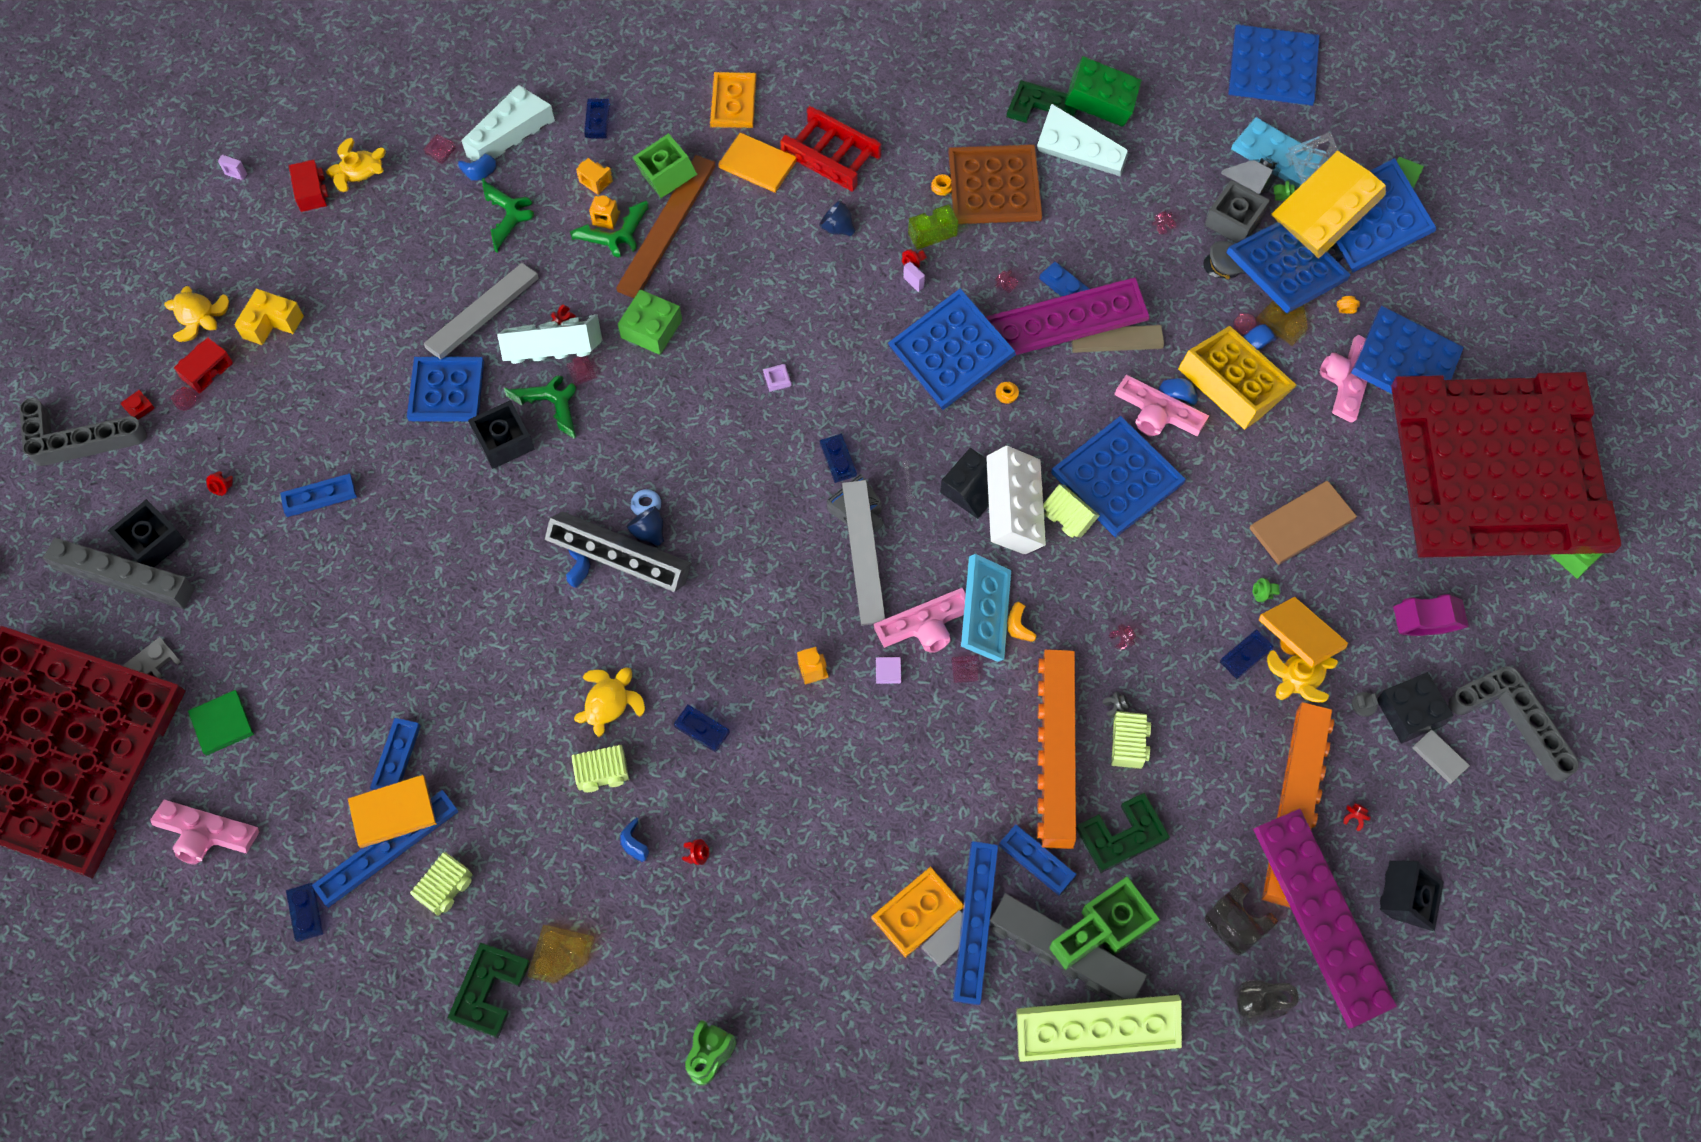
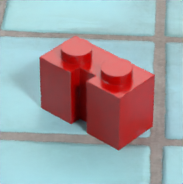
[288,159,329,212]
[173,337,233,394]

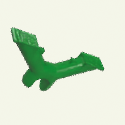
[482,178,534,252]
[570,201,649,257]
[504,375,576,439]

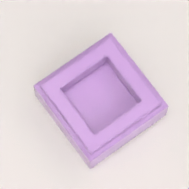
[218,155,247,180]
[903,262,925,292]
[763,364,791,392]
[876,657,901,684]

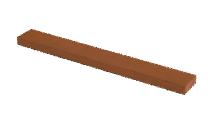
[616,155,716,298]

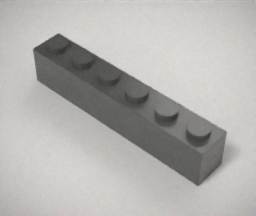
[544,511,691,592]
[43,537,195,609]
[989,893,1147,1001]

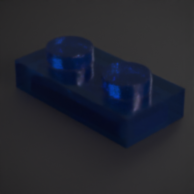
[584,99,610,139]
[820,434,857,483]
[1220,629,1274,679]
[674,704,730,753]
[286,883,323,942]

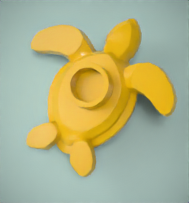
[326,138,386,192]
[164,286,229,342]
[1267,650,1338,703]
[574,667,645,737]

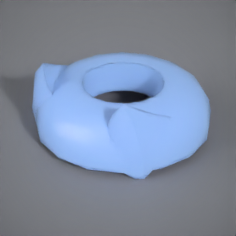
[631,489,661,515]

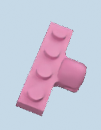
[1320,335,1367,422]
[1115,375,1209,436]
[874,588,966,653]
[150,800,259,865]

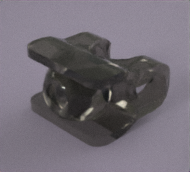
[1204,882,1279,956]
[1234,980,1299,1027]

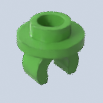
[1274,180,1295,201]
[1252,578,1280,603]

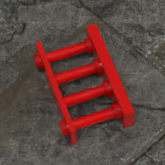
[780,106,881,192]

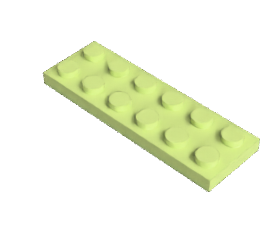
[1017,995,1181,1062]

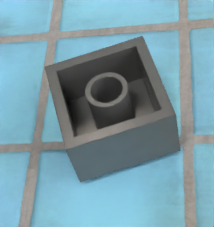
[1204,180,1270,243]

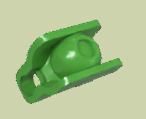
[685,1020,737,1086]

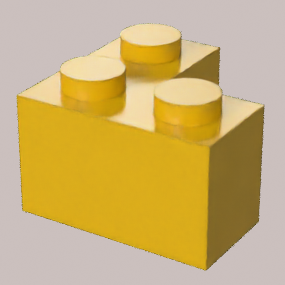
[234,289,304,345]

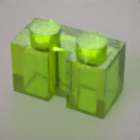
[908,204,958,250]

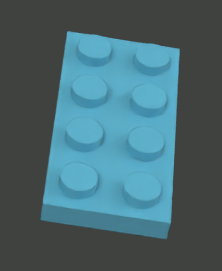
[1231,117,1328,188]
[961,554,1011,662]

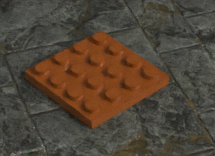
[948,145,1042,224]

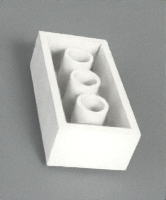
[987,446,1046,554]

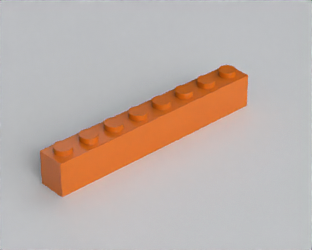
[1037,650,1076,849]
[1262,702,1334,908]

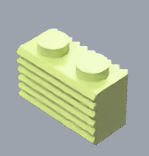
[1043,484,1100,538]
[1112,711,1151,769]
[572,745,629,792]
[410,852,473,916]

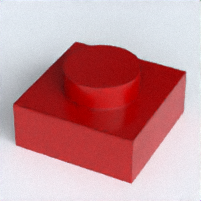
[120,390,155,420]

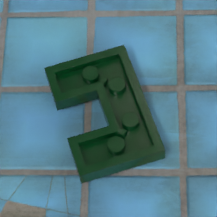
[1006,80,1078,123]
[1076,793,1170,873]
[447,942,531,1038]

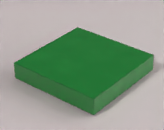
[188,690,254,756]

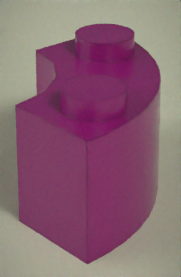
[1393,594,1469,636]

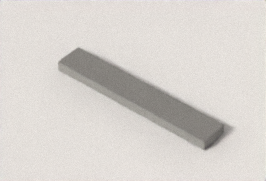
[424,263,539,359]
[842,480,885,626]

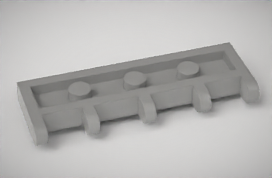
[123,637,181,678]

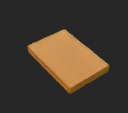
[710,72,756,128]
[719,133,796,193]
[1259,597,1348,667]
[348,775,436,848]
[871,867,964,958]

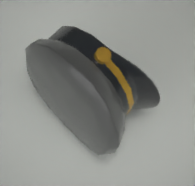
[1203,241,1244,279]

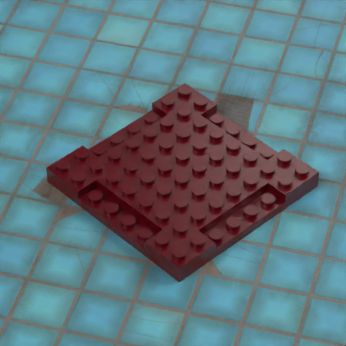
[1391,372,1622,558]
[0,626,186,879]

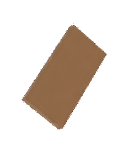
[1250,480,1357,565]

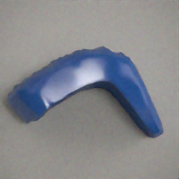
[458,154,496,181]
[1243,324,1277,351]
[1159,378,1198,406]
[566,549,590,588]
[620,818,649,862]

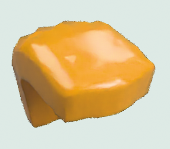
[1007,602,1036,642]

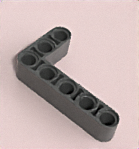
[20,398,147,466]
[1448,666,1579,782]

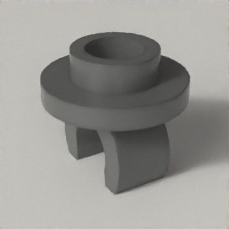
[1102,691,1130,718]
[1352,692,1378,717]

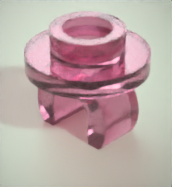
[1152,210,1176,235]
[995,270,1019,293]
[1233,313,1257,336]
[170,387,196,411]
[1109,624,1136,650]

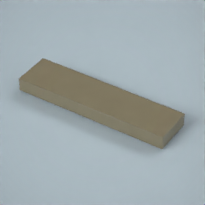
[1071,325,1164,353]

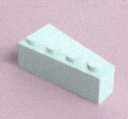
[461,85,555,161]
[1037,104,1128,176]
[497,314,602,363]

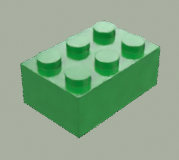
[1064,56,1141,127]

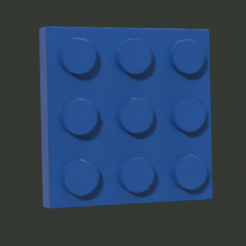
[407,357,484,421]

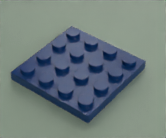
[1228,25,1319,106]
[1336,158,1436,273]
[1226,222,1350,313]
[888,289,1016,410]
[1351,306,1464,394]
[1051,416,1186,538]

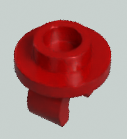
[902,249,927,269]
[551,304,576,325]
[206,471,233,496]
[1343,803,1371,831]
[682,839,710,865]

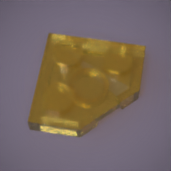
[1256,300,1308,346]
[527,925,595,984]

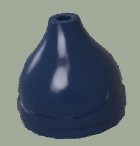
[819,200,856,236]
[626,506,664,546]

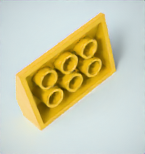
[1271,151,1386,258]
[1178,326,1296,430]

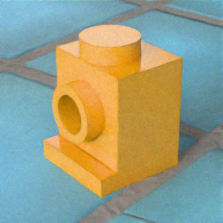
[576,158,613,195]
[589,195,620,230]
[797,647,828,684]

